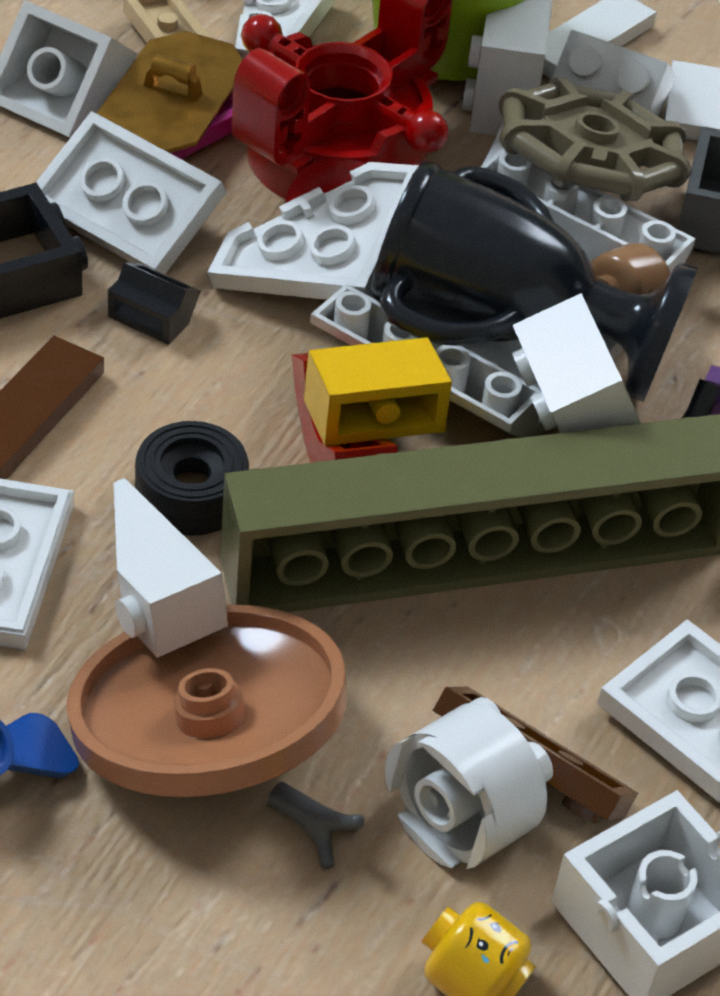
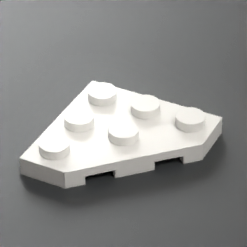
[207,162,419,300]

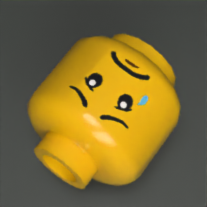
[421,902,536,996]

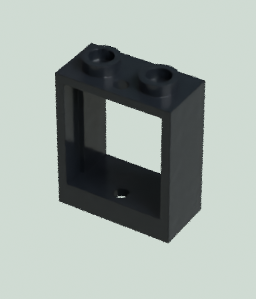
[0,182,88,319]

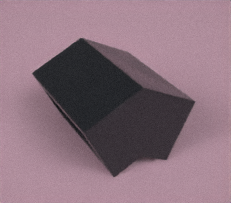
[108,263,201,345]

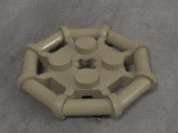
[499,77,691,201]

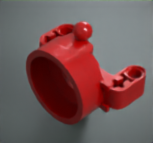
[232,0,453,200]

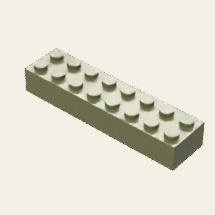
[220,414,720,612]

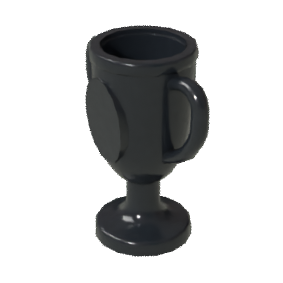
[371,161,698,402]

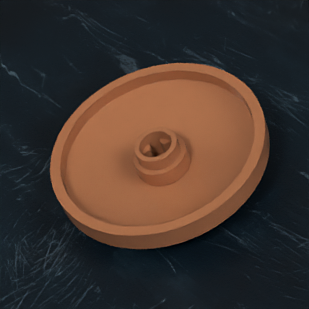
[67,605,348,797]

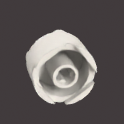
[385,697,553,869]

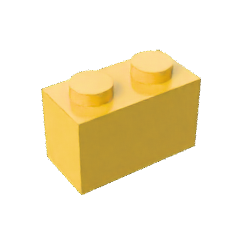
[304,337,452,446]

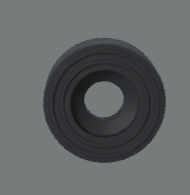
[135,421,249,536]

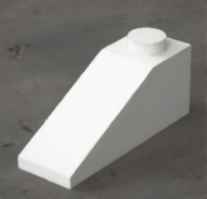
[113,478,228,658]

